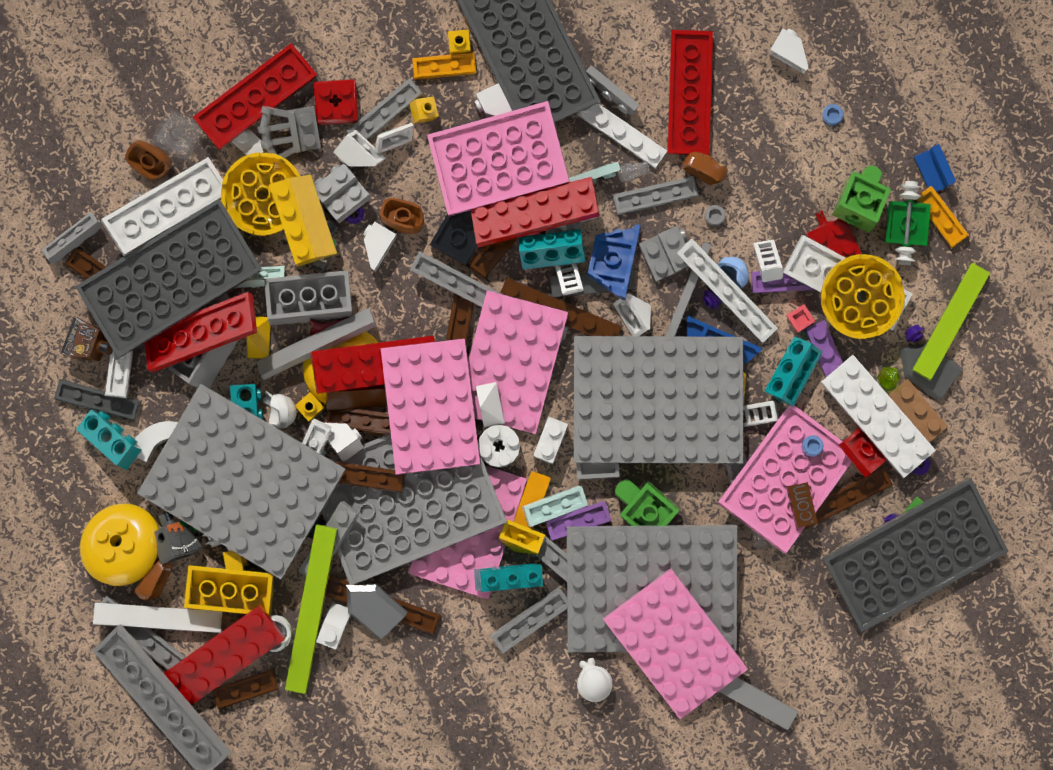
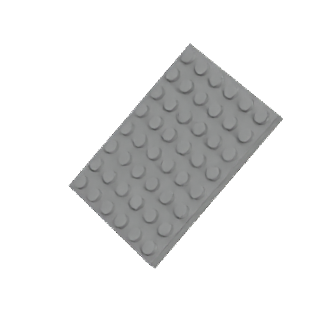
[574,336,743,464]
[137,384,346,579]
[322,435,508,585]
[567,525,737,652]

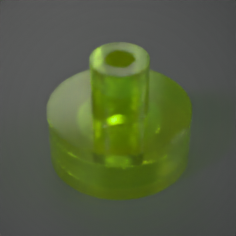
[877,367,900,389]

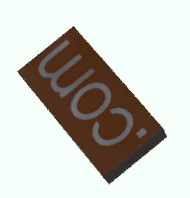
[786,482,818,528]

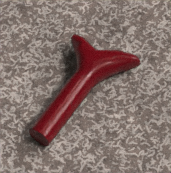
[309,317,349,336]

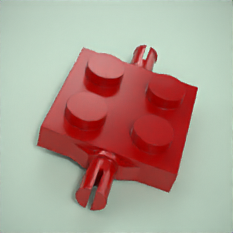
[806,210,862,258]

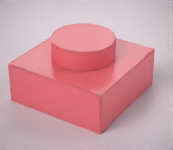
[786,304,815,333]

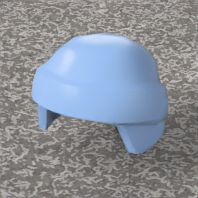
[717,257,749,289]

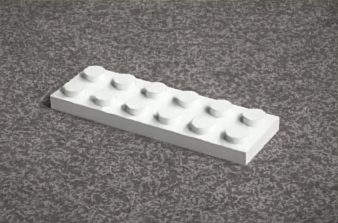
[101,157,223,256]
[783,235,913,331]
[820,355,936,478]

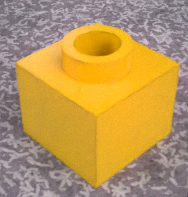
[448,29,471,55]
[409,96,439,124]
[295,392,325,422]
[223,551,248,571]

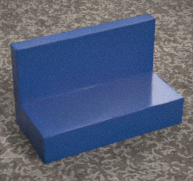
[914,144,956,192]

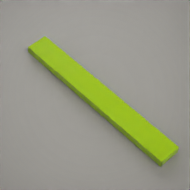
[285,524,338,694]

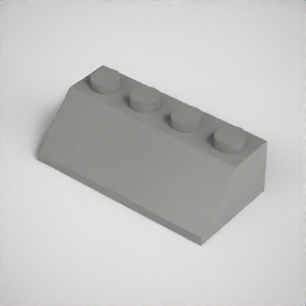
[264,270,353,326]
[168,300,238,388]

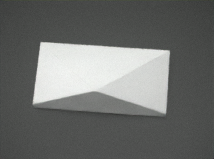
[375,123,414,154]
[613,293,651,336]
[476,382,505,428]

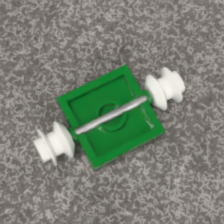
[885,181,931,266]

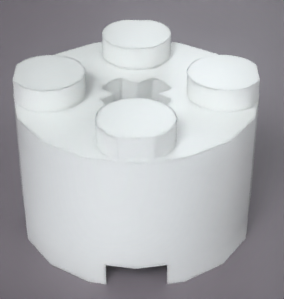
[478,425,520,468]

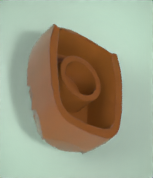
[125,140,172,181]
[681,152,728,186]
[379,198,425,234]
[134,558,173,601]

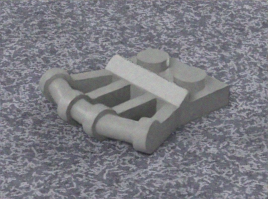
[258,106,321,165]

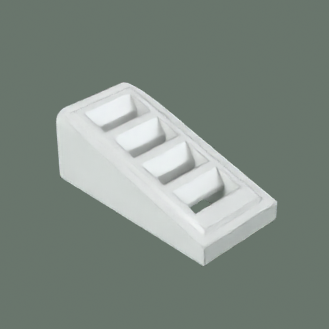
[753,240,783,282]
[555,263,583,296]
[743,400,779,427]

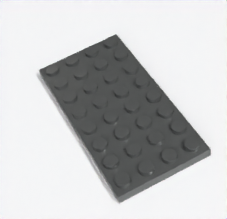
[457,0,600,124]
[75,199,263,358]
[822,477,1009,632]

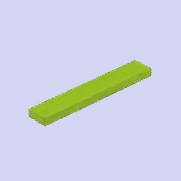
[912,263,990,381]

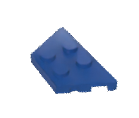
[588,224,641,300]
[686,316,762,366]

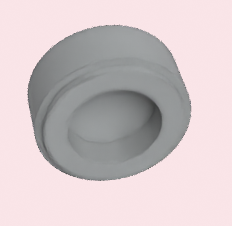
[704,205,726,226]

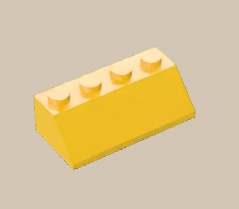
[269,175,337,267]
[184,565,273,616]

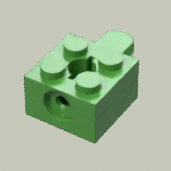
[832,166,891,233]
[615,480,680,526]

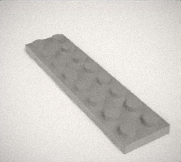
[93,624,232,770]

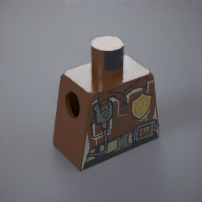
[60,316,113,362]

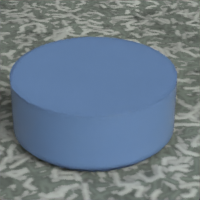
[822,104,844,126]
[801,435,824,457]

